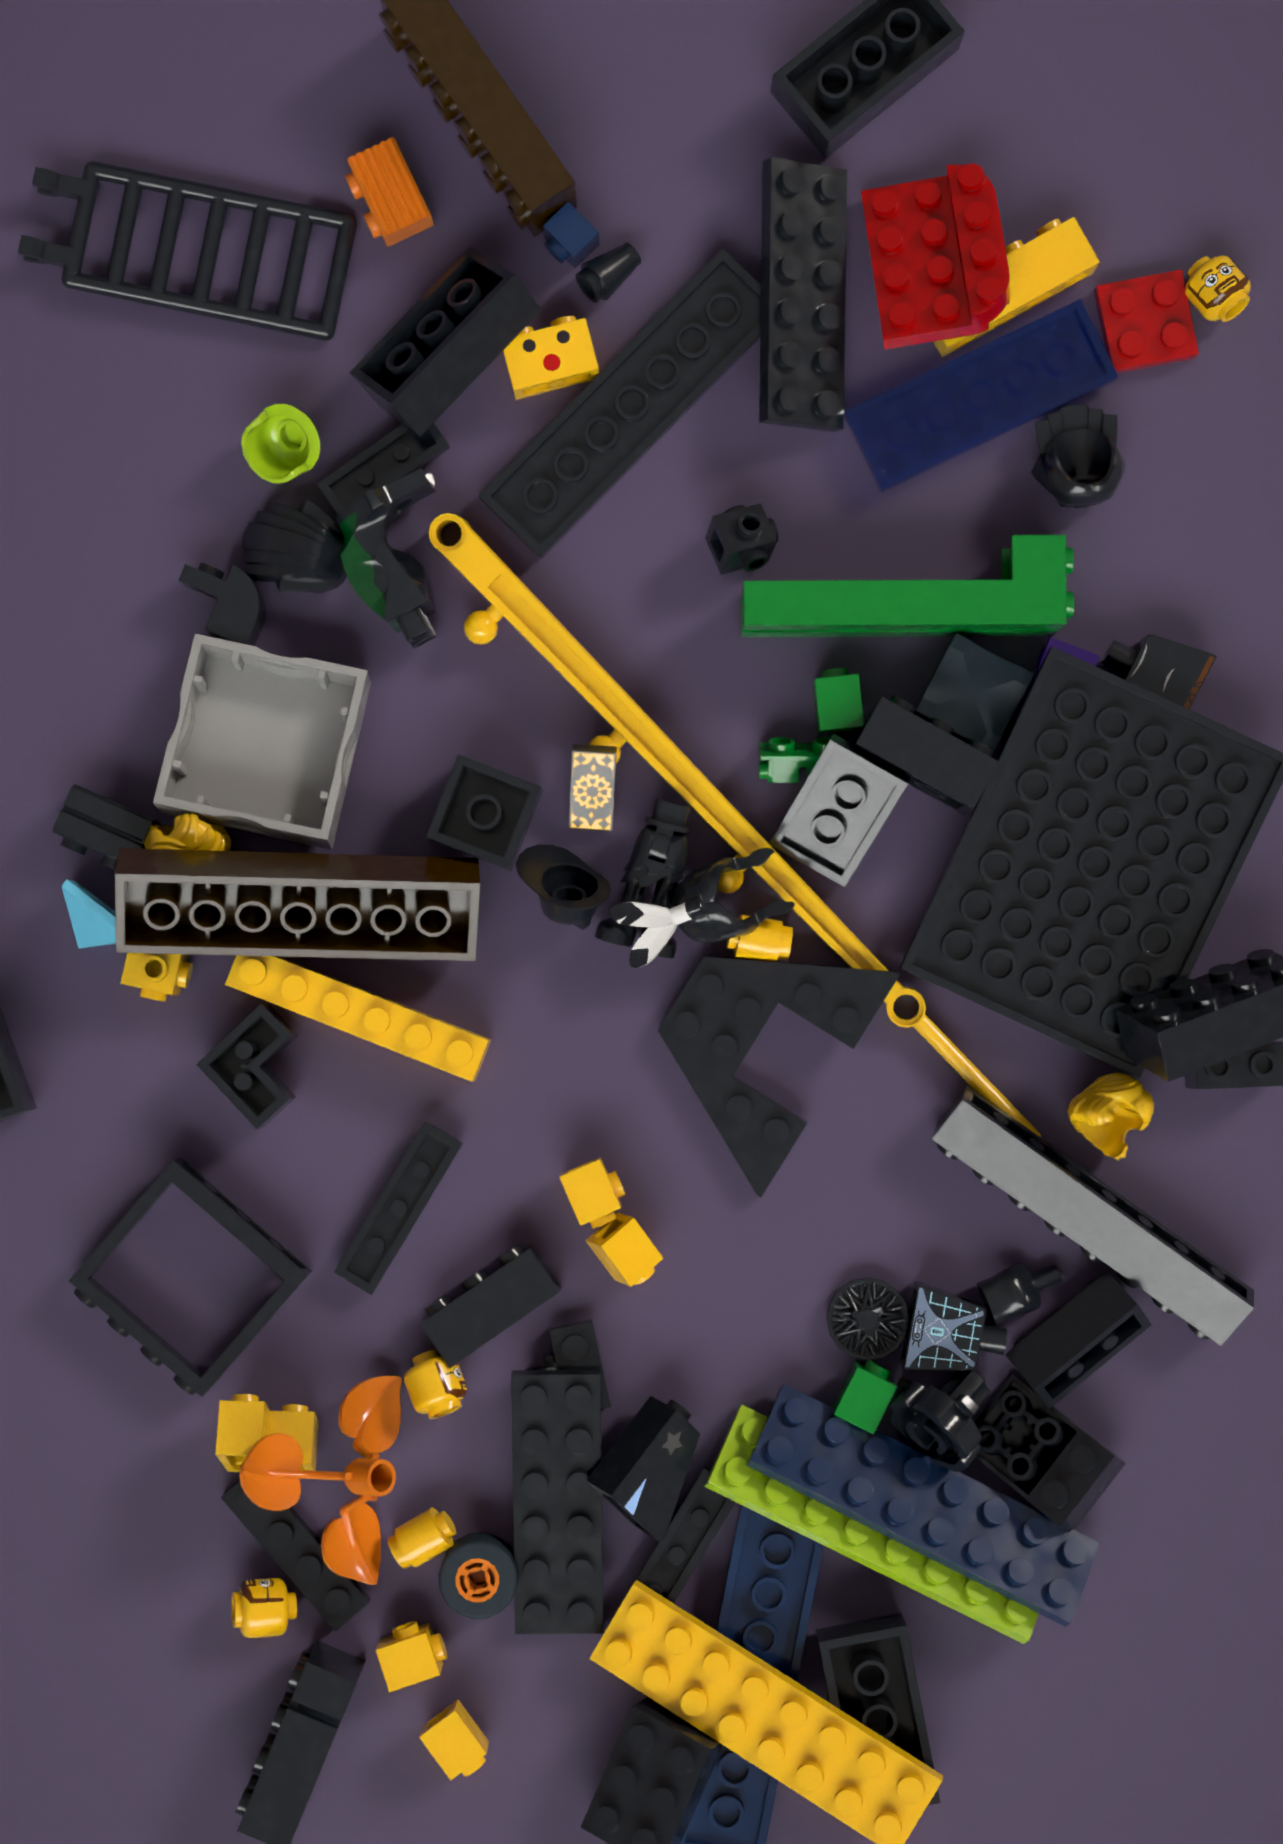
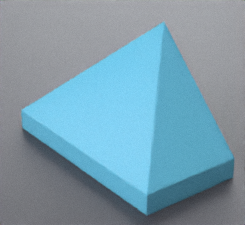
[61,879,116,949]

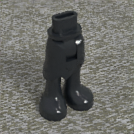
[594,798,691,959]

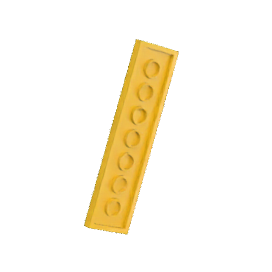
[589,1580,943,1844]

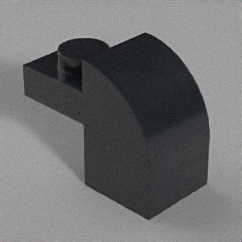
[179,562,266,646]

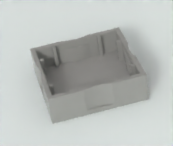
[153,634,371,850]

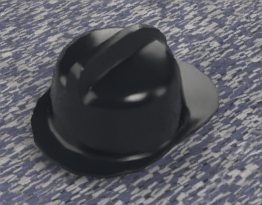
[516,844,611,930]

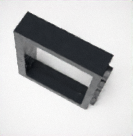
[69,1157,312,1397]

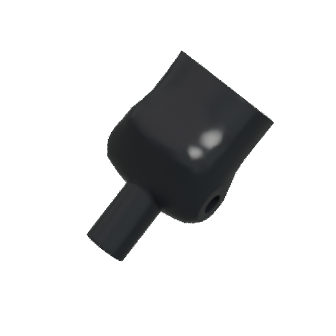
[976,1263,1062,1325]

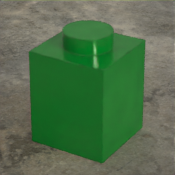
[812,668,864,735]
[832,1360,897,1435]

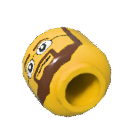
[1185,255,1251,322]
[404,1349,467,1419]
[231,1578,297,1638]

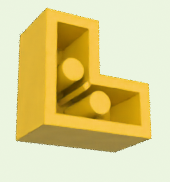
[215,1394,319,1472]

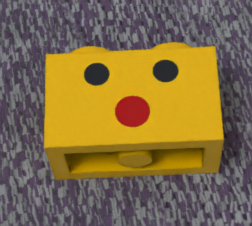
[503,316,599,400]

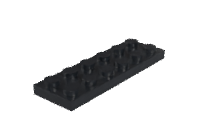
[759,157,847,432]
[511,1370,604,1634]

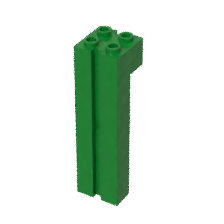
[741,535,1074,637]

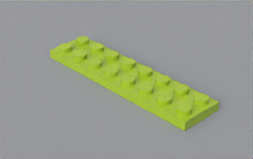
[704,1404,1039,1644]

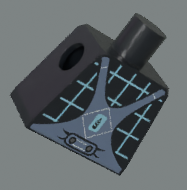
[900,1281,1008,1370]

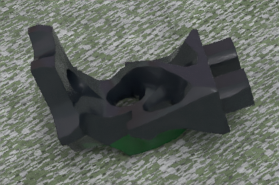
[336,468,437,649]

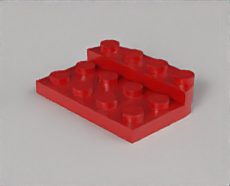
[861,163,1011,350]

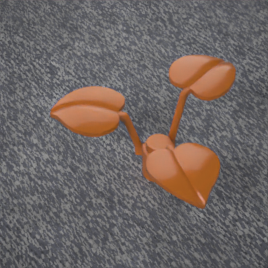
[239,1376,402,1585]

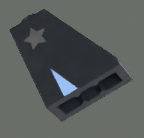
[586,1396,700,1543]

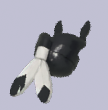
[609,848,795,968]

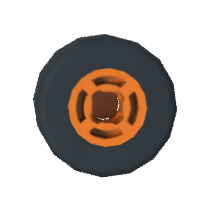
[438,1532,518,1619]

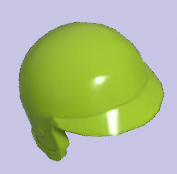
[241,404,320,484]

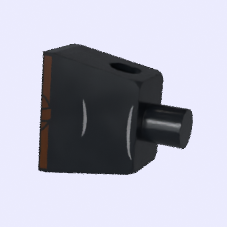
[1101,634,1217,709]

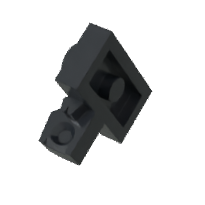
[525,1319,611,1409]

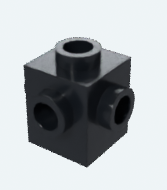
[705,503,778,575]

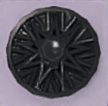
[826,1277,909,1360]

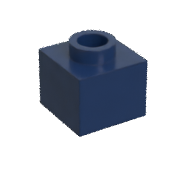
[543,202,600,268]

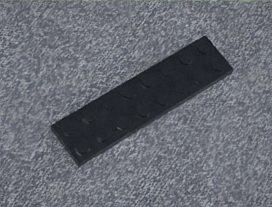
[478,248,761,559]

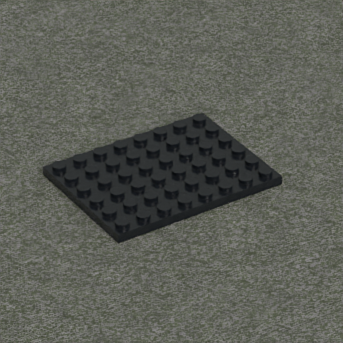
[899,646,1283,1078]

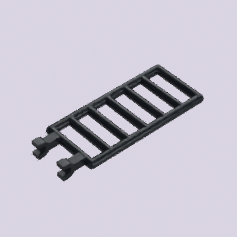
[18,161,357,341]

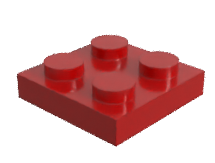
[1094,269,1199,374]

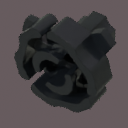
[890,1370,990,1472]

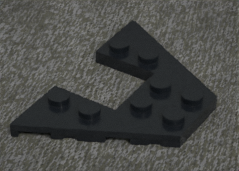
[658,955,900,1197]

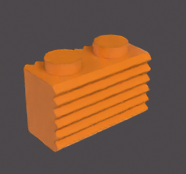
[344,137,434,247]

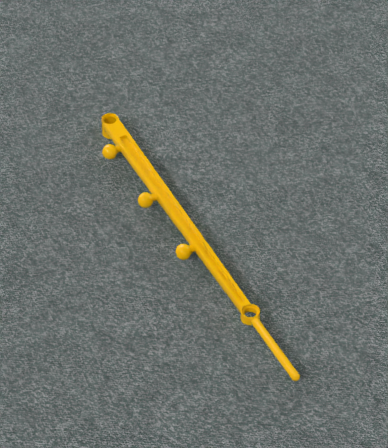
[429,513,1041,1137]

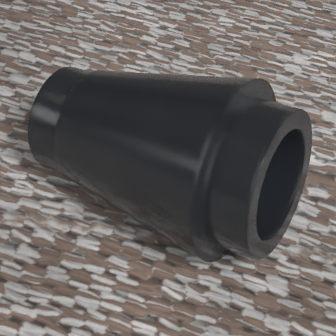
[575,242,641,303]

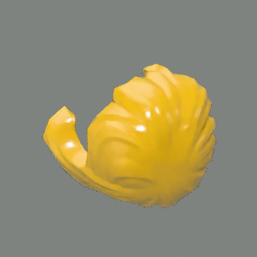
[144,812,231,851]
[1068,1073,1155,1161]

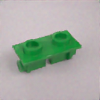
[759,737,830,783]

